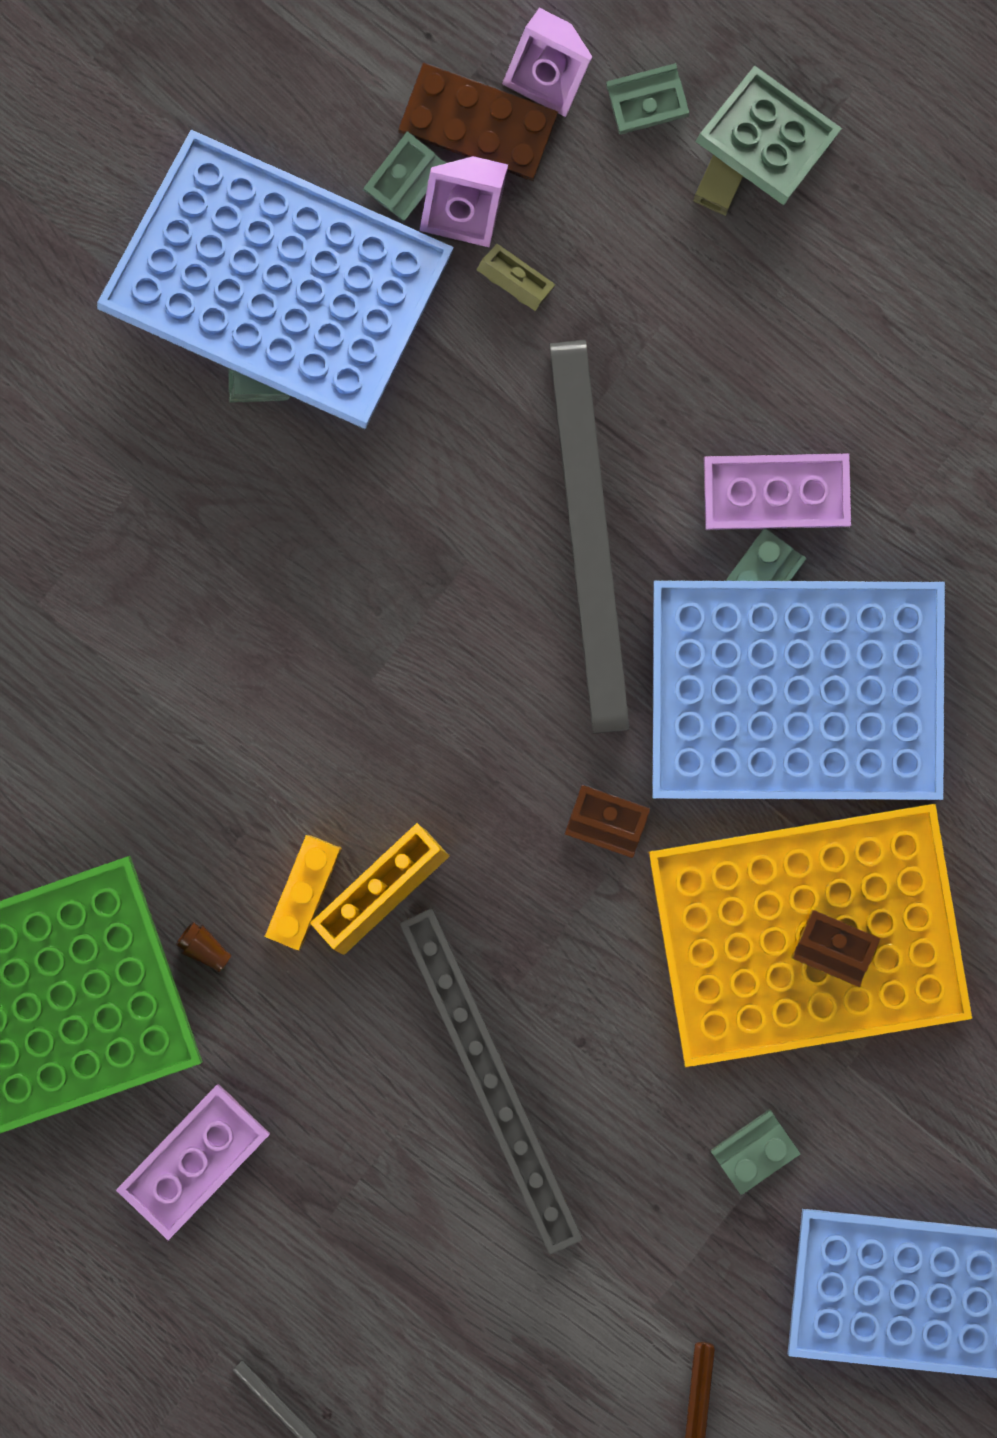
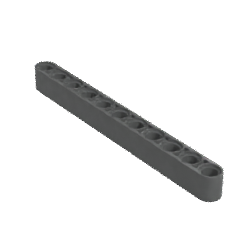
[549,339,629,734]

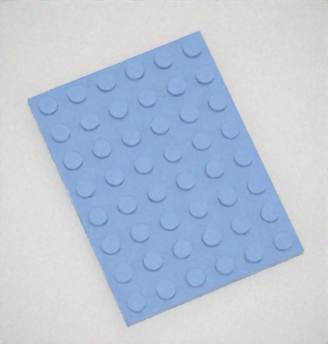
[97,130,454,429]
[652,581,945,800]

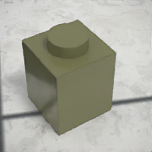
[693,155,743,216]

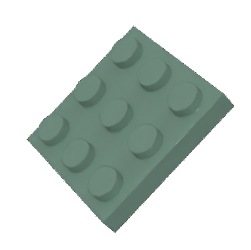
[695,65,842,205]

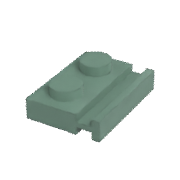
[606,63,689,135]
[362,131,447,222]
[726,529,807,581]
[710,1109,800,1195]

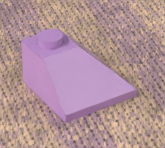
[502,8,592,117]
[420,156,508,247]

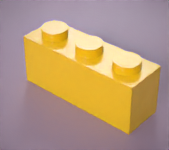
[265,835,342,951]

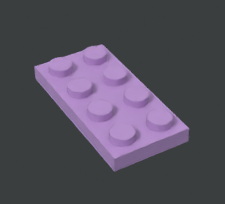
[704,454,851,530]
[116,1084,270,1240]

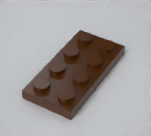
[398,62,558,181]

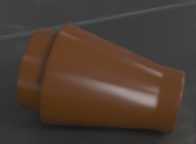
[176,922,231,972]

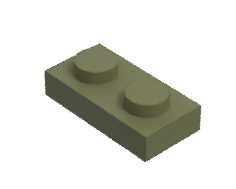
[476,244,556,311]

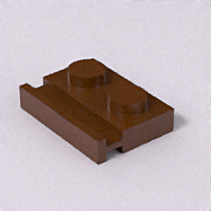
[564,785,650,858]
[791,909,880,987]

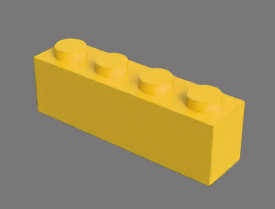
[310,823,450,955]

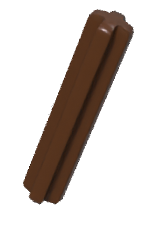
[685,1342,715,1438]

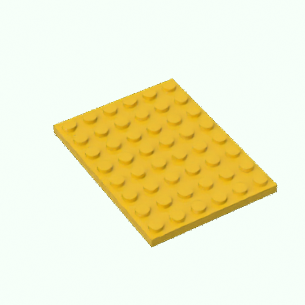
[649,804,972,1067]

